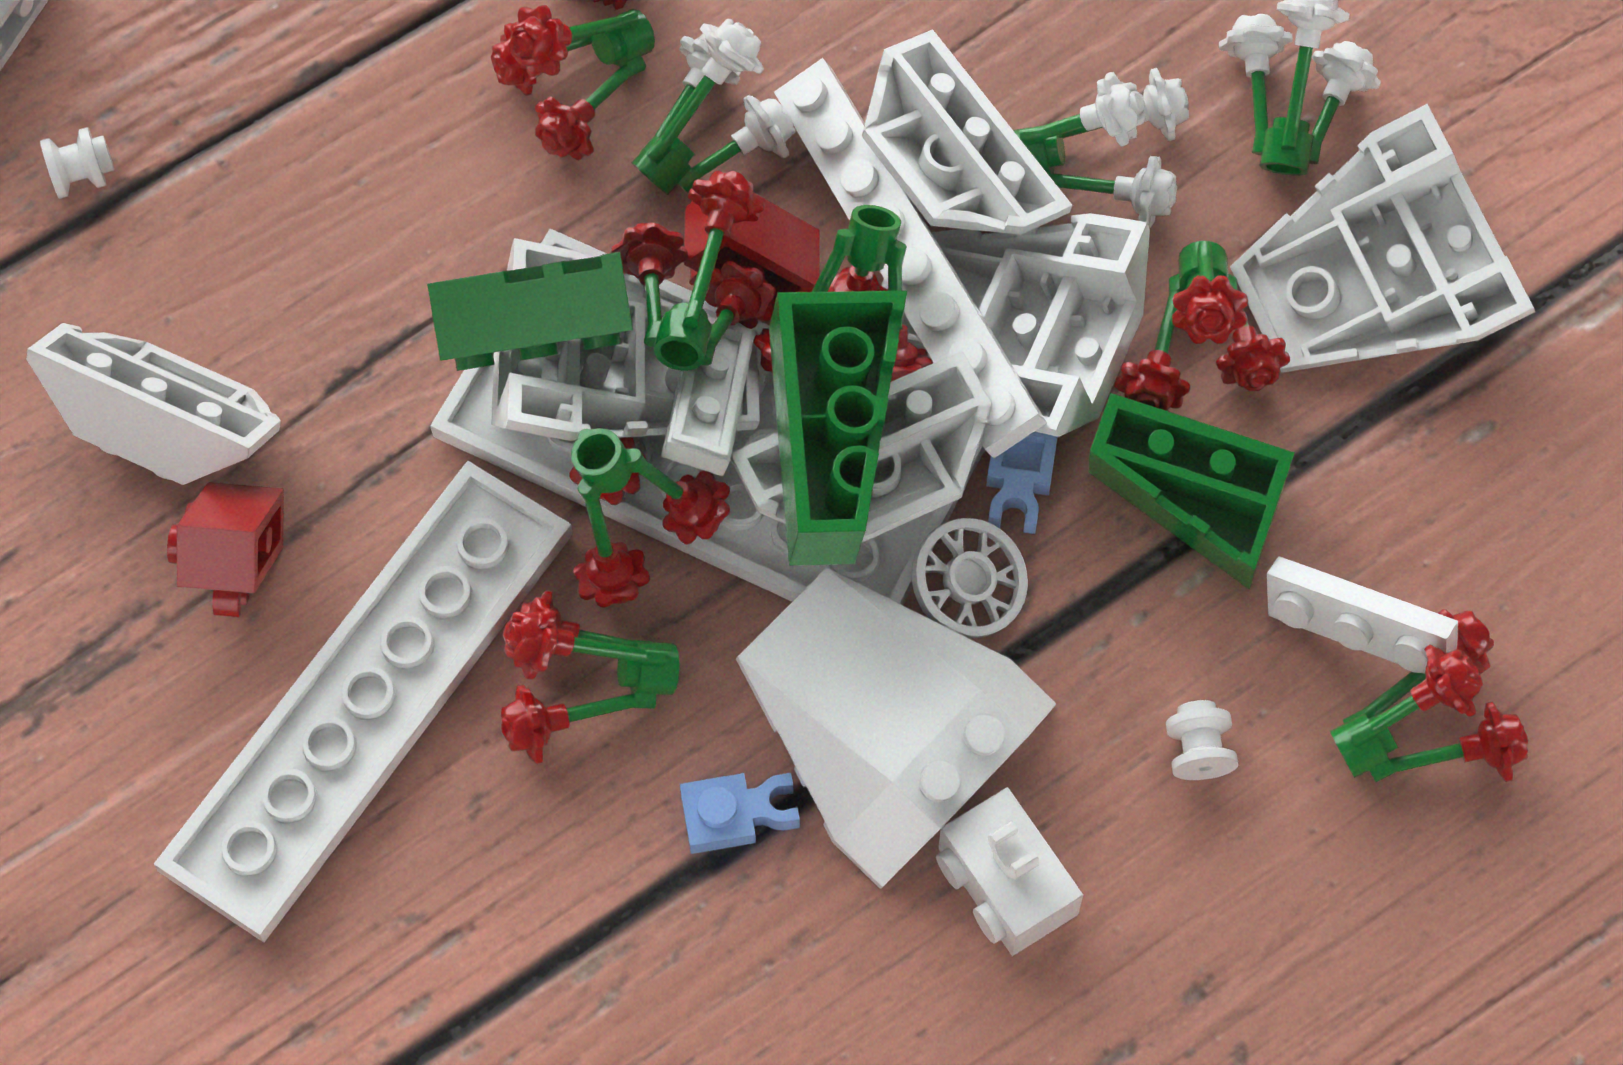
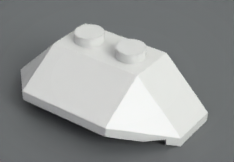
[862,30,1073,235]
[26,323,281,485]
[730,350,992,542]

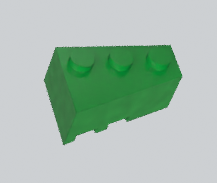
[427,252,633,371]
[1088,393,1295,589]

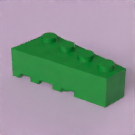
[769,291,907,566]

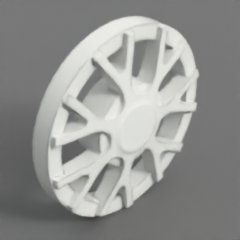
[912,518,1028,638]

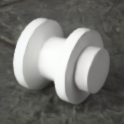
[40,127,114,199]
[1166,700,1238,780]

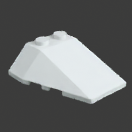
[1230,104,1535,373]
[881,213,1150,437]
[491,238,760,441]
[736,568,1056,889]

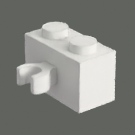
[936,787,1083,956]

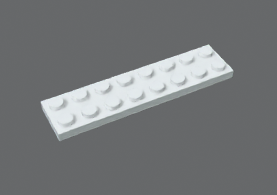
[154,461,573,942]

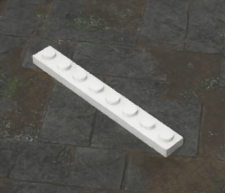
[774,58,1047,458]

